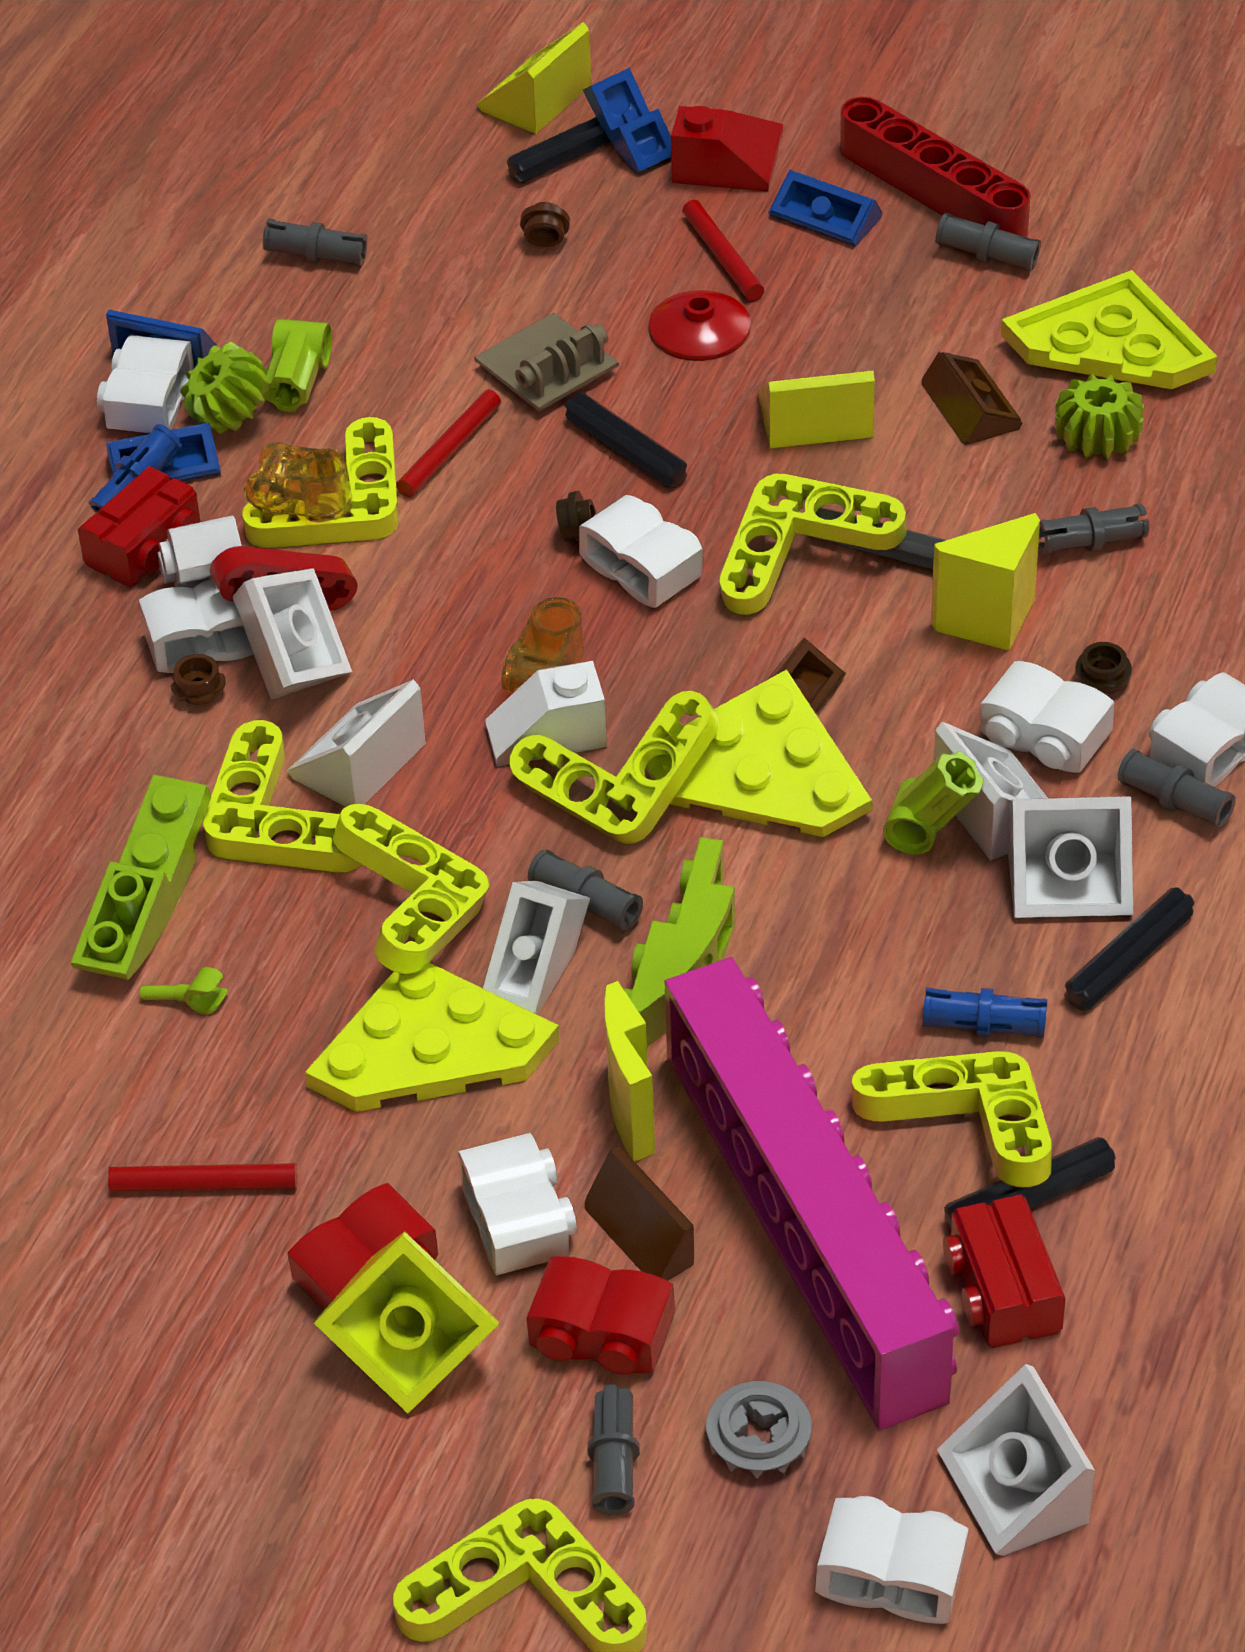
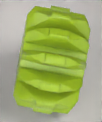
[180,341,271,434]
[1054,373,1144,460]

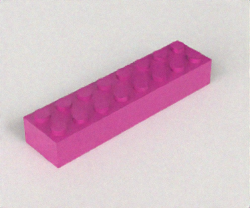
[664,957,959,1431]

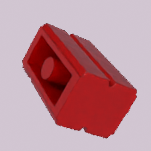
[77,466,201,588]
[943,1195,1066,1348]

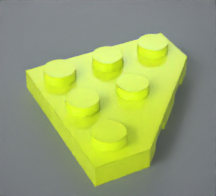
[1001,270,1217,389]
[645,670,873,837]
[305,963,560,1112]

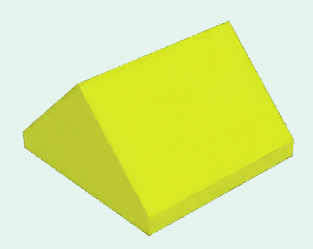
[476,22,592,134]
[758,371,875,449]
[931,513,1040,651]
[314,1232,499,1413]

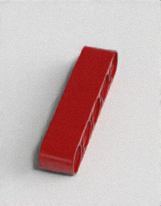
[840,96,1030,237]

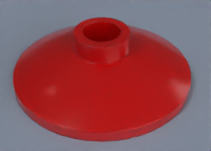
[649,290,751,361]

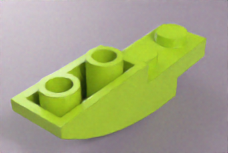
[70,774,211,980]
[623,837,735,1047]

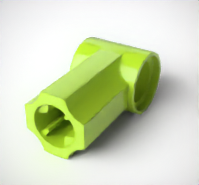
[264,318,332,412]
[883,751,984,855]

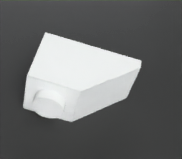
[485,661,607,767]
[483,881,590,1014]

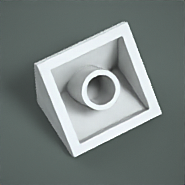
[233,568,352,700]
[287,679,426,807]
[934,722,1048,861]
[1008,796,1133,918]
[937,1364,1095,1556]

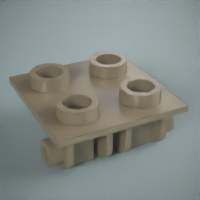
[474,313,619,411]

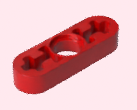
[209,546,358,611]

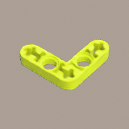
[242,417,399,548]
[720,474,907,615]
[510,691,719,844]
[203,720,362,873]
[333,804,489,974]
[852,1051,1052,1187]
[393,1499,647,1652]

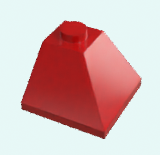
[671,106,783,192]

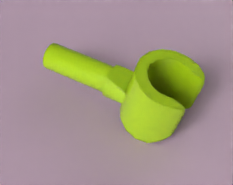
[140,967,228,1015]

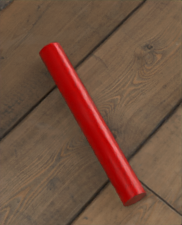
[682,200,764,301]
[396,389,501,497]
[108,1163,298,1192]

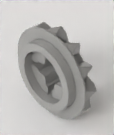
[706,1381,812,1479]

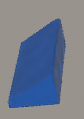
[768,169,883,247]
[106,310,217,368]
[106,422,221,482]

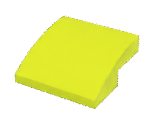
[605,981,655,1162]

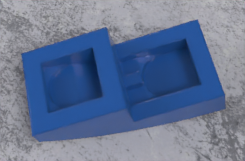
[583,67,671,173]

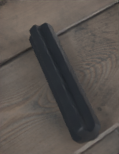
[507,116,611,183]
[565,393,688,488]
[1064,887,1195,1011]
[944,1137,1116,1230]

